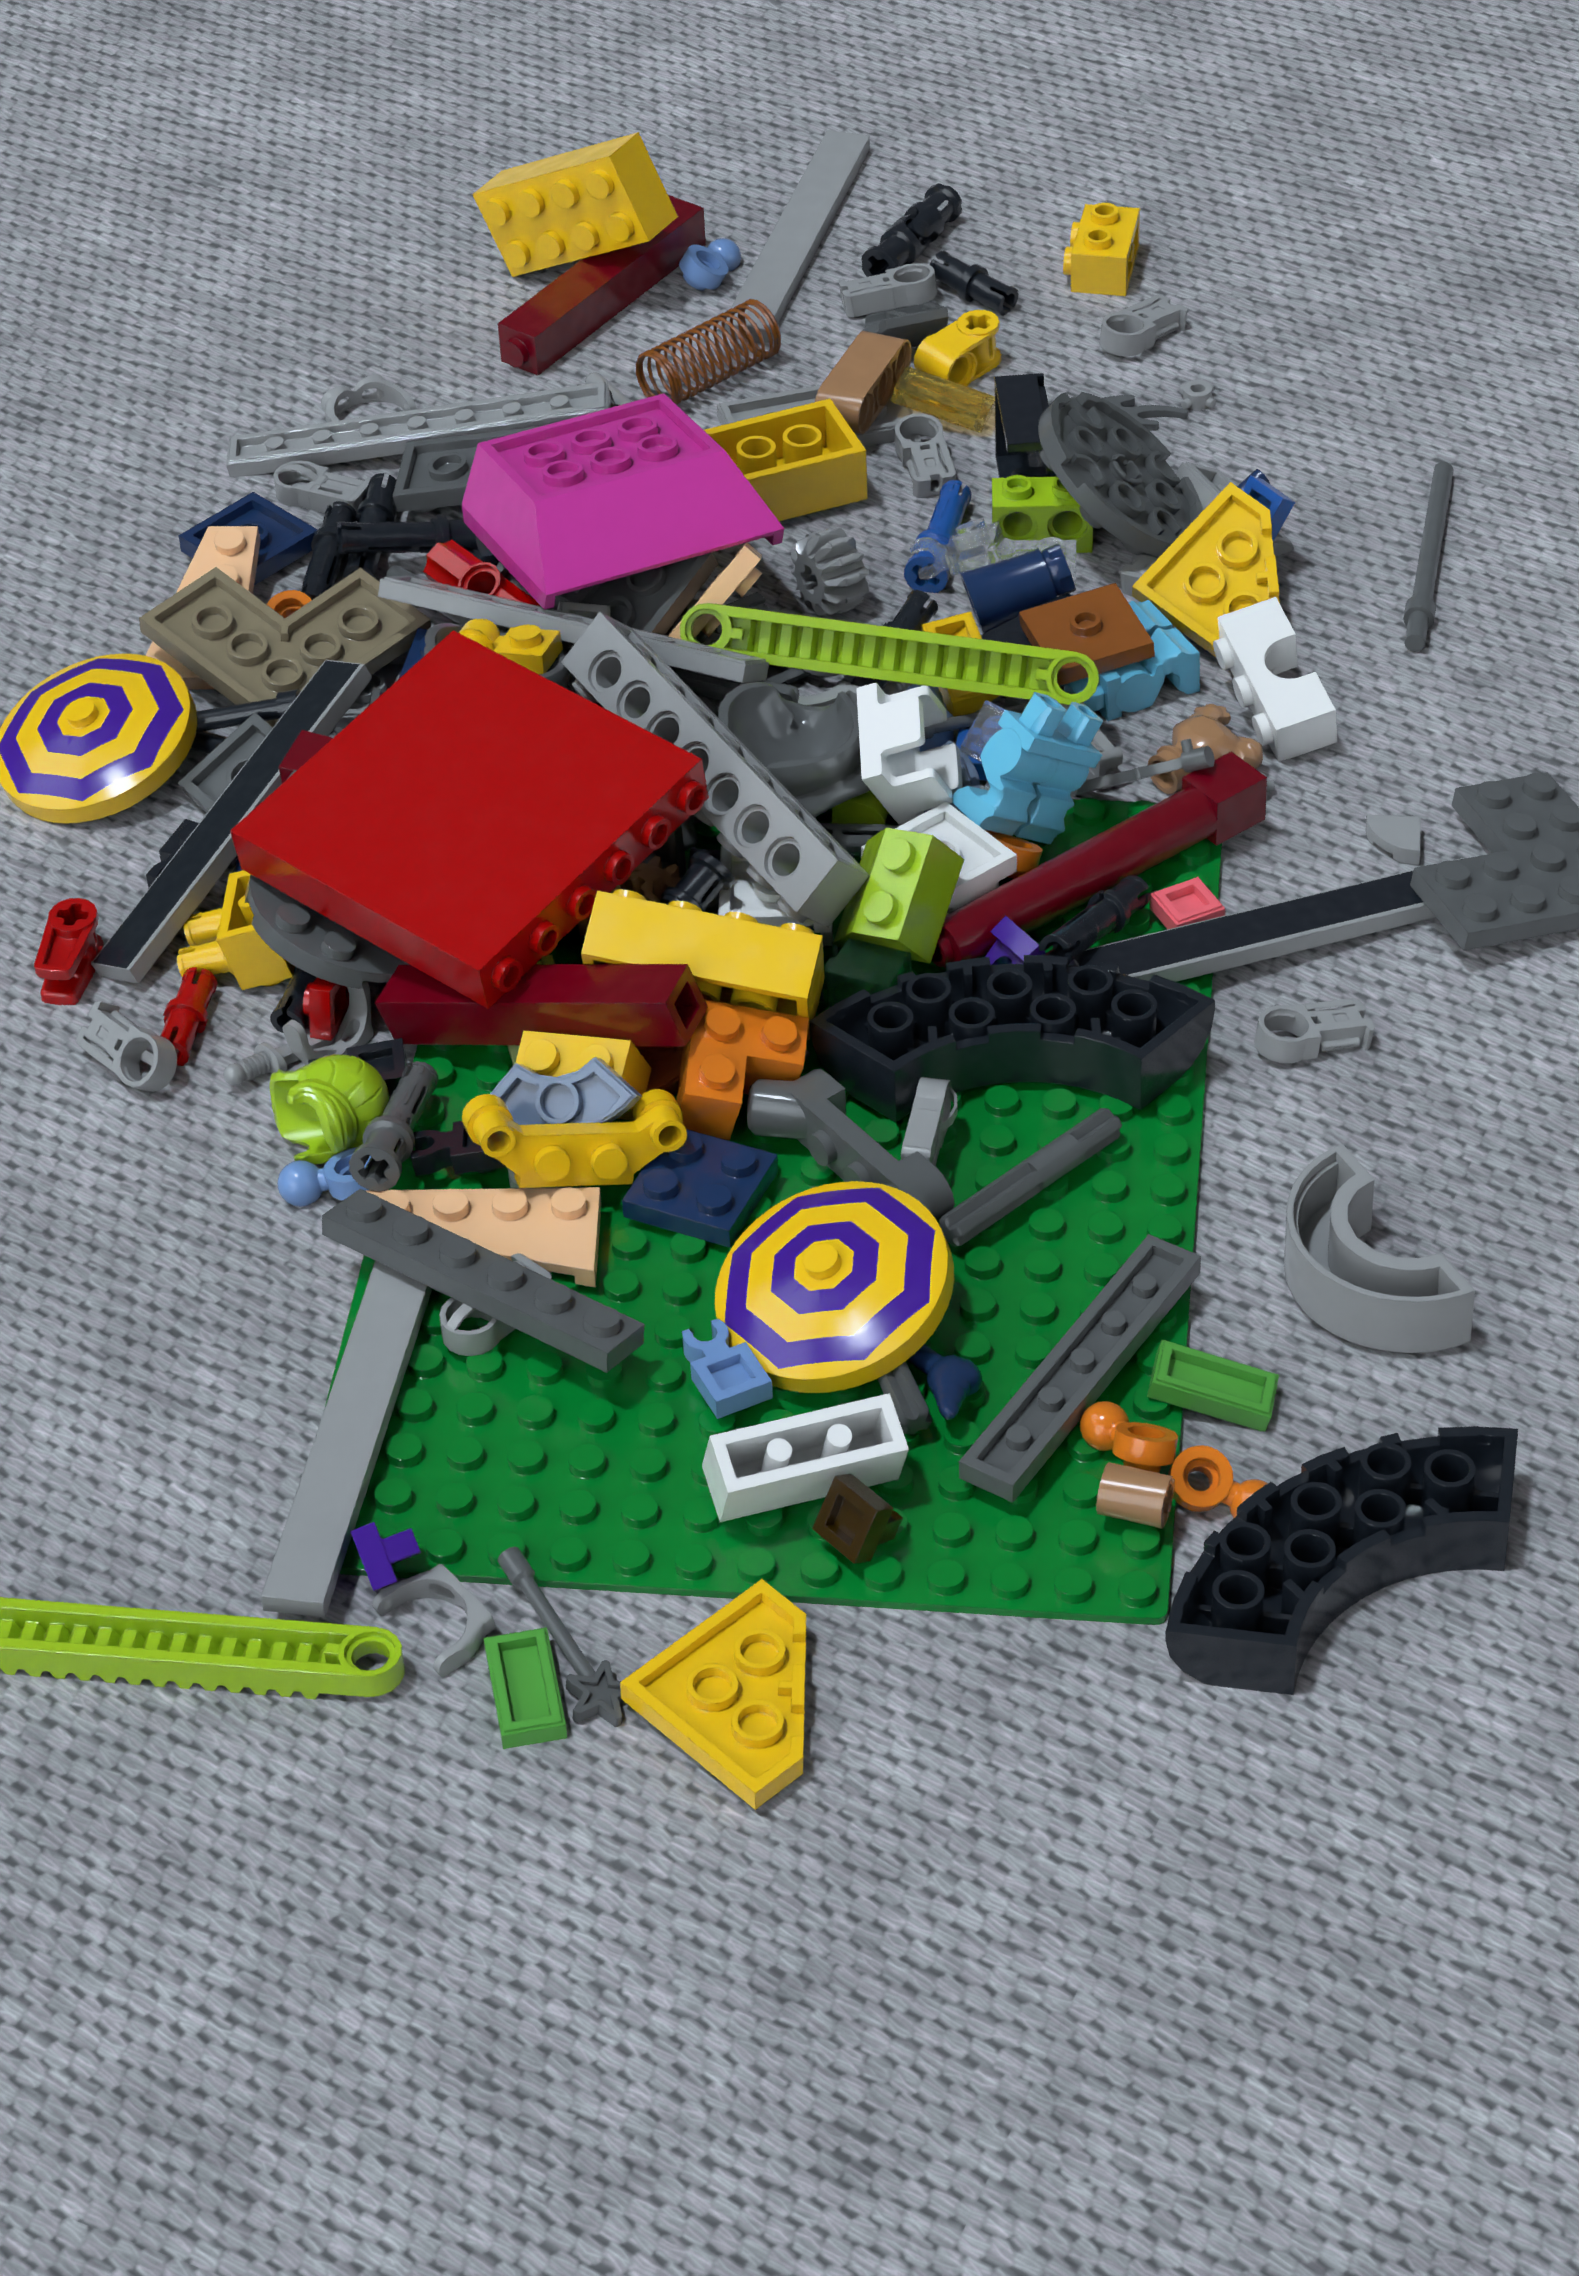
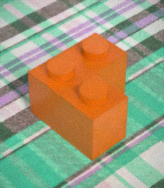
[676,999,809,1140]

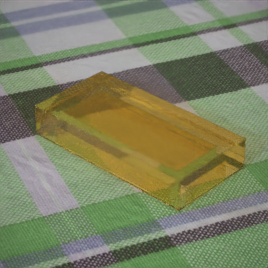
[891,366,995,433]

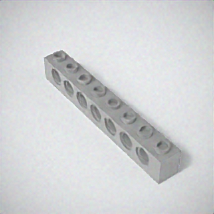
[561,612,870,928]

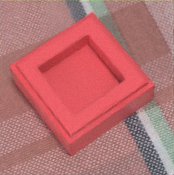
[1150,877,1225,929]

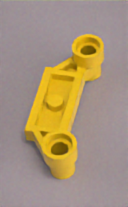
[462,1089,687,1188]

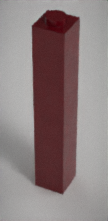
[498,195,706,376]
[375,964,708,1047]

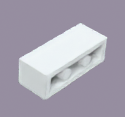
[702,1393,909,1522]

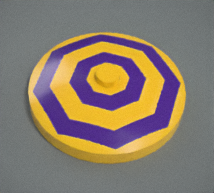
[0,653,197,823]
[715,1181,954,1393]

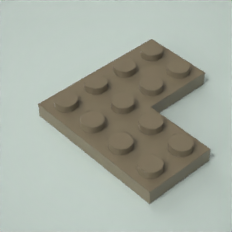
[139,567,431,727]

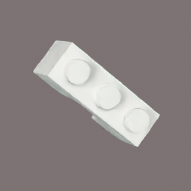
[1213,597,1337,761]

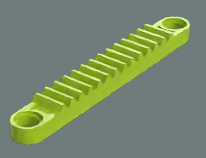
[680,603,1099,705]
[0,1597,405,1699]

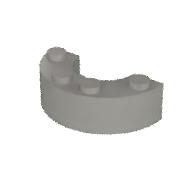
[1284,1144,1475,1353]

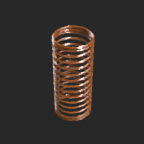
[636,299,781,405]

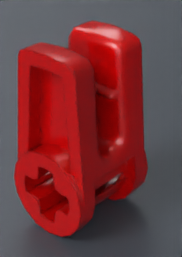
[34,898,104,1005]

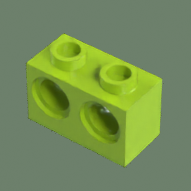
[992,475,1093,554]

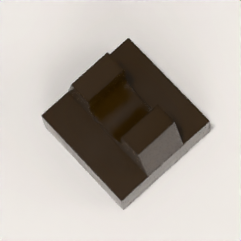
[812,1474,903,1564]

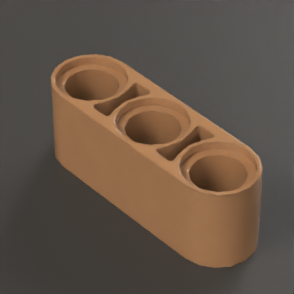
[815,331,912,434]

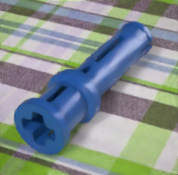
[904,480,972,593]

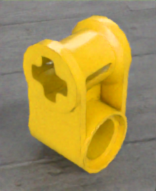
[914,310,1002,392]

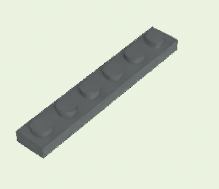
[322,1189,644,1373]
[959,1234,1201,1502]

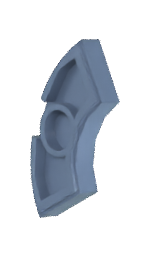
[490,1057,642,1125]

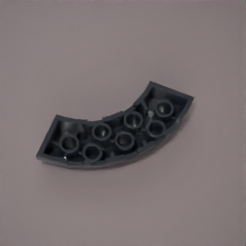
[809,955,1215,1122]
[1165,1426,1518,1695]

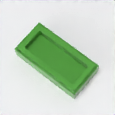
[1147,1340,1279,1432]
[484,1627,567,1749]

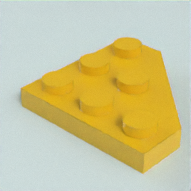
[1132,482,1280,657]
[620,1579,806,1810]

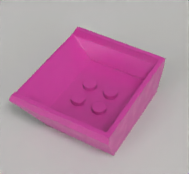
[462,393,785,610]

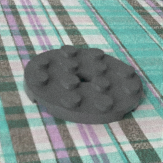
[1038,392,1203,557]
[245,874,410,989]

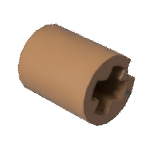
[1096,1462,1175,1528]

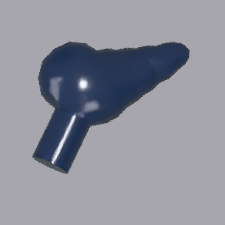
[908,1344,983,1420]

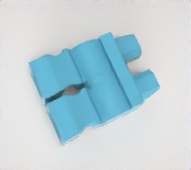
[1060,600,1200,721]
[952,692,1103,844]

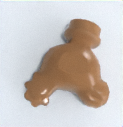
[1148,704,1263,794]

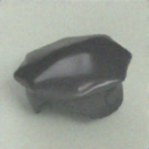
[718,682,870,818]

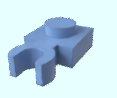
[682,1318,773,1419]

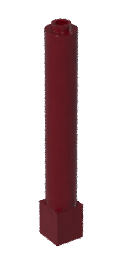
[931,751,1267,969]

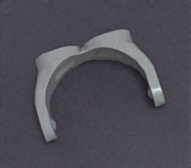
[321,374,417,422]
[283,981,374,1065]
[372,1564,496,1677]

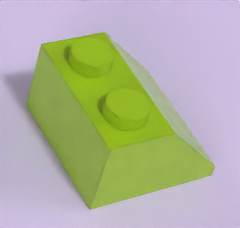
[833,828,965,963]

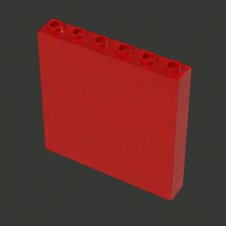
[230,630,709,1009]

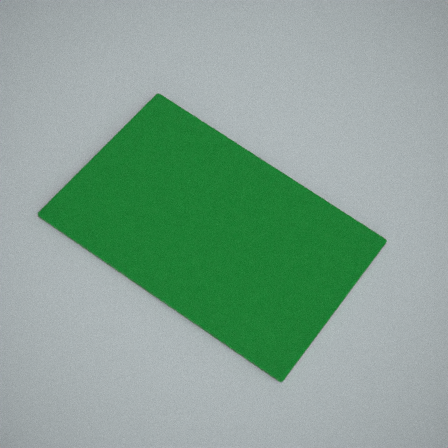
[325,798,1222,1625]

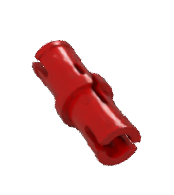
[160,967,218,1066]

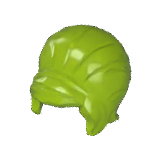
[269,1054,389,1164]

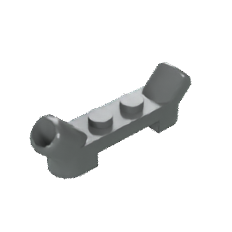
[747,1069,955,1221]

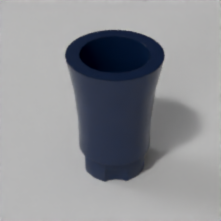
[959,544,1076,634]

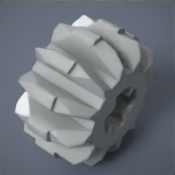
[791,528,869,616]

